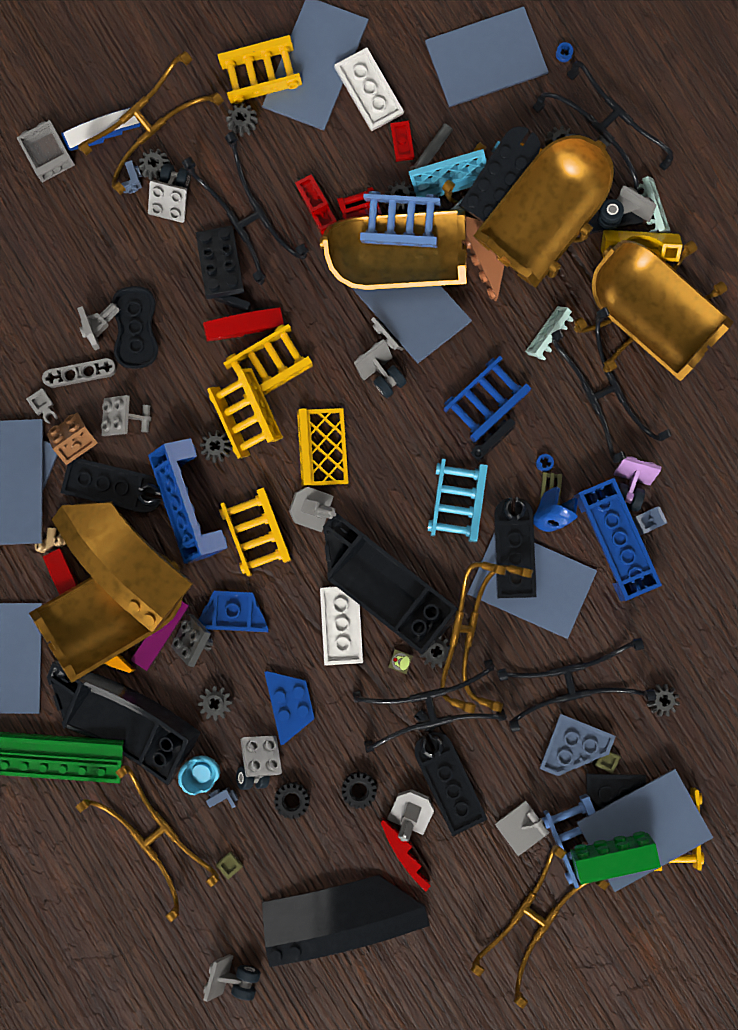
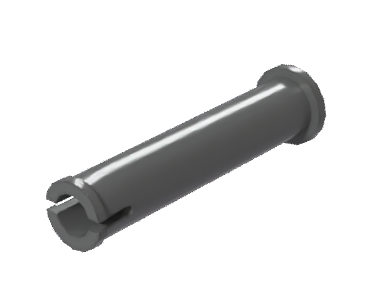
[410,123,453,177]

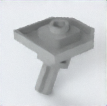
[77,303,120,350]
[289,487,336,532]
[387,789,434,842]

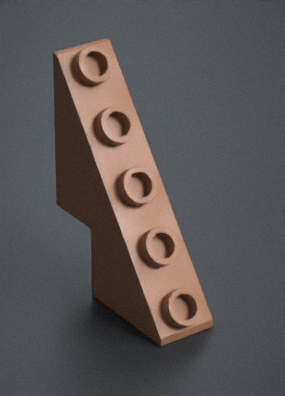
[463,217,504,301]

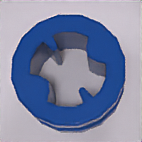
[556,42,573,62]
[536,454,554,472]

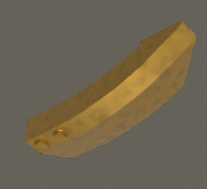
[52,501,194,632]

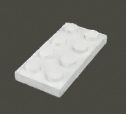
[334,48,404,132]
[320,587,363,665]

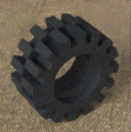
[342,772,377,809]
[274,782,310,819]

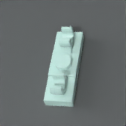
[638,176,671,233]
[525,306,573,360]

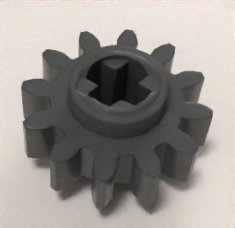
[420,636,450,668]
[198,686,233,721]

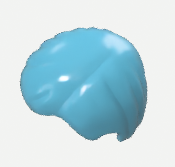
[178,755,220,795]

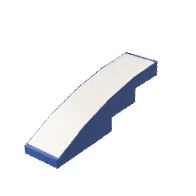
[61,107,141,151]

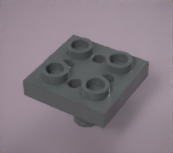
[171,613,213,667]

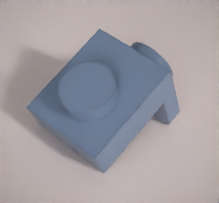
[121,160,142,193]
[633,506,667,536]
[206,787,239,808]

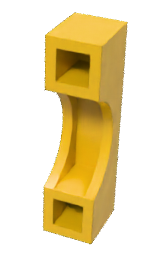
[601,230,682,262]

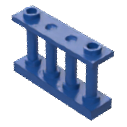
[443,356,532,443]

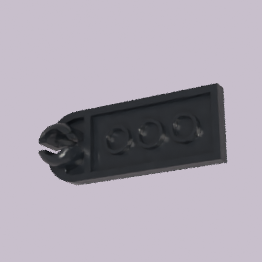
[459,126,540,223]
[60,458,162,513]
[494,497,537,599]
[414,732,488,836]

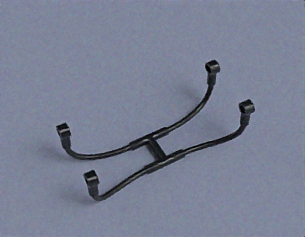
[532,61,674,193]
[182,131,309,285]
[551,307,672,463]
[497,638,656,733]
[353,659,507,753]

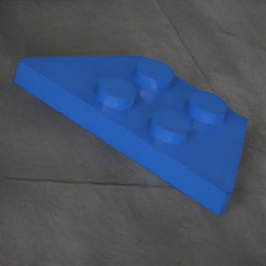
[198,591,269,632]
[264,671,315,745]

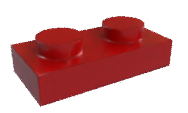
[390,121,414,162]

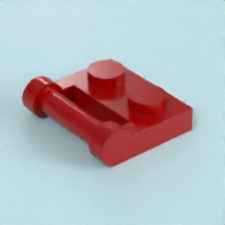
[337,187,382,219]

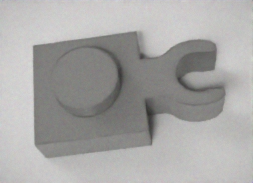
[26,389,58,424]

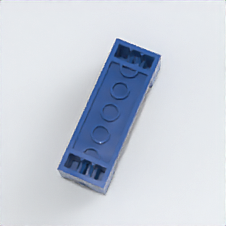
[148,438,228,564]
[574,478,662,601]

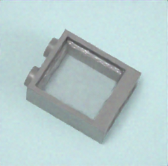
[17,120,75,183]

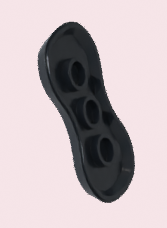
[111,286,158,369]

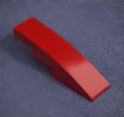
[295,174,337,237]
[203,307,284,341]
[43,548,78,595]
[380,817,431,892]

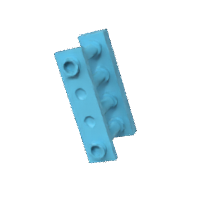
[428,459,488,542]

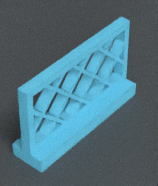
[409,149,486,197]

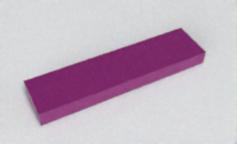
[131,601,190,671]

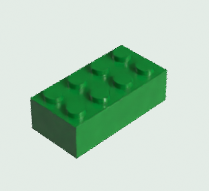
[570,831,661,885]

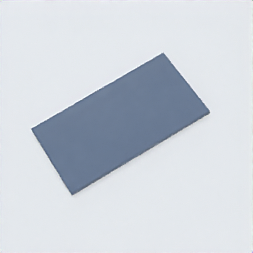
[262,0,369,131]
[351,285,472,364]
[0,419,43,545]

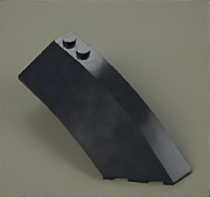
[323,512,459,655]
[47,661,201,786]

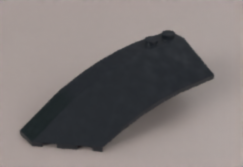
[262,874,430,967]

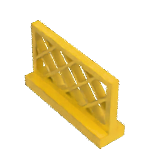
[297,408,348,487]

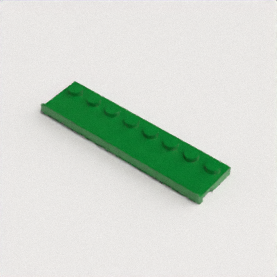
[0,732,124,783]

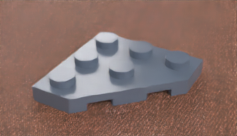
[539,714,616,776]

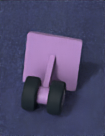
[614,456,662,512]

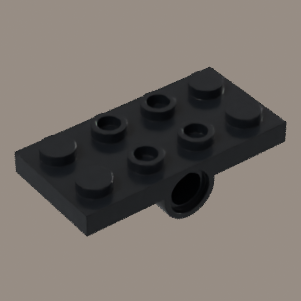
[195,225,244,300]

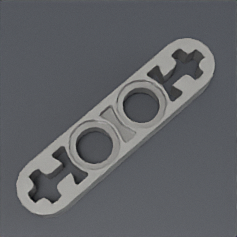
[42,358,117,388]

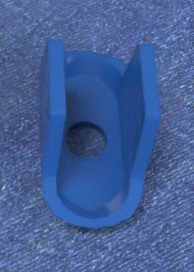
[533,486,578,532]

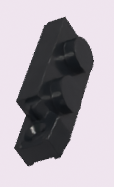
[471,418,516,462]

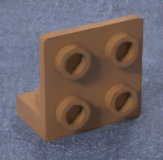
[47,412,98,465]

